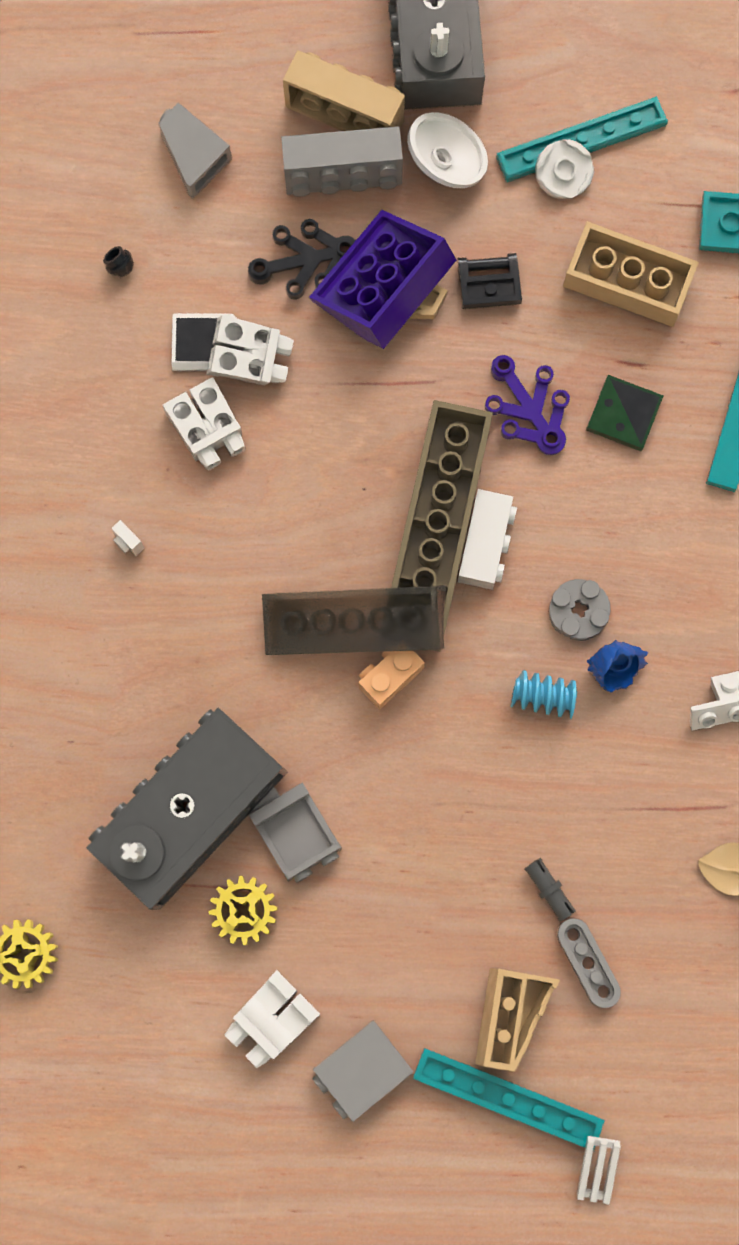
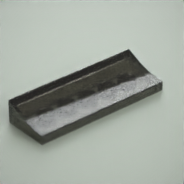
[262,585,446,655]

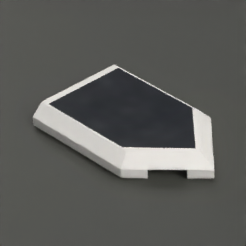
[172,314,243,371]

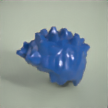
[587,640,648,693]

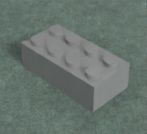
[281,126,403,197]

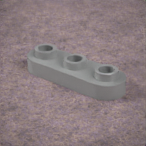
[557,918,621,1008]

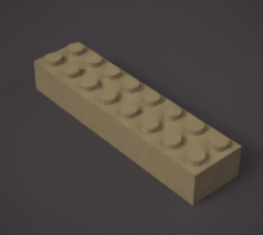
[381,400,493,652]

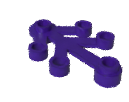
[485,355,570,455]

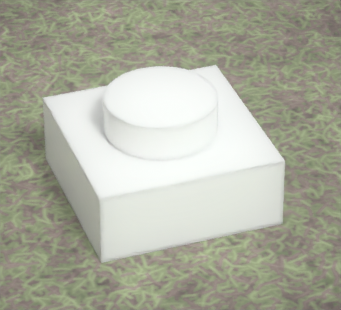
[112,520,144,556]

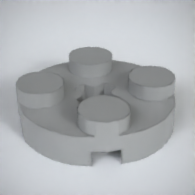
[549,579,610,641]

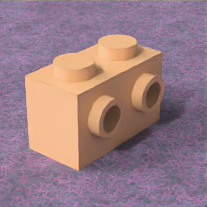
[358,640,425,710]

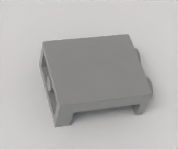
[249,782,342,883]
[312,1020,413,1121]

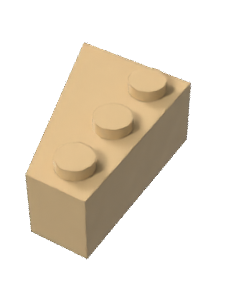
[475,968,560,1072]

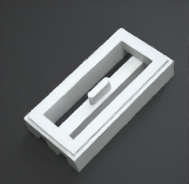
[577,1136,620,1204]

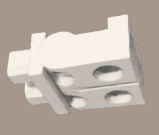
[206,315,294,386]
[163,377,245,471]
[225,970,320,1068]

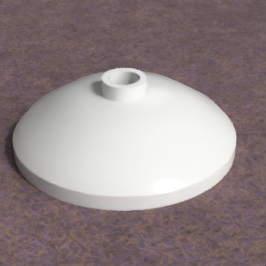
[407,112,488,188]

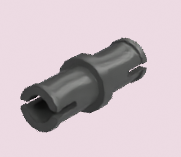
[524,858,576,921]

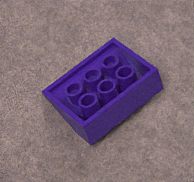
[309,210,457,349]

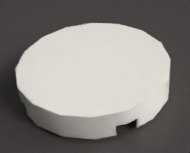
[535,139,594,199]

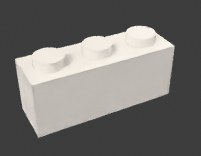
[457,489,517,590]

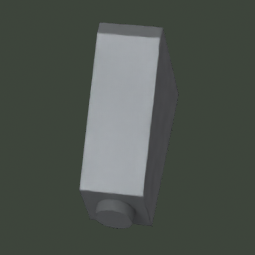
[159,103,232,198]

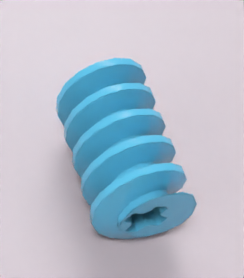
[510,670,577,719]

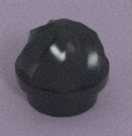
[103,246,134,277]

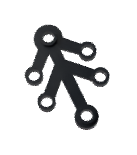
[248,219,356,299]

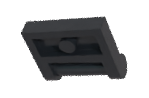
[458,253,522,309]

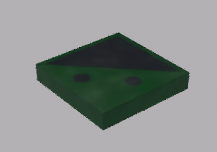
[586,375,664,452]

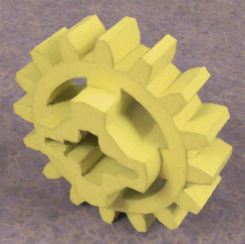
[209,876,278,945]
[0,919,58,989]

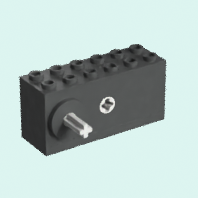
[388,0,485,110]
[86,707,288,910]

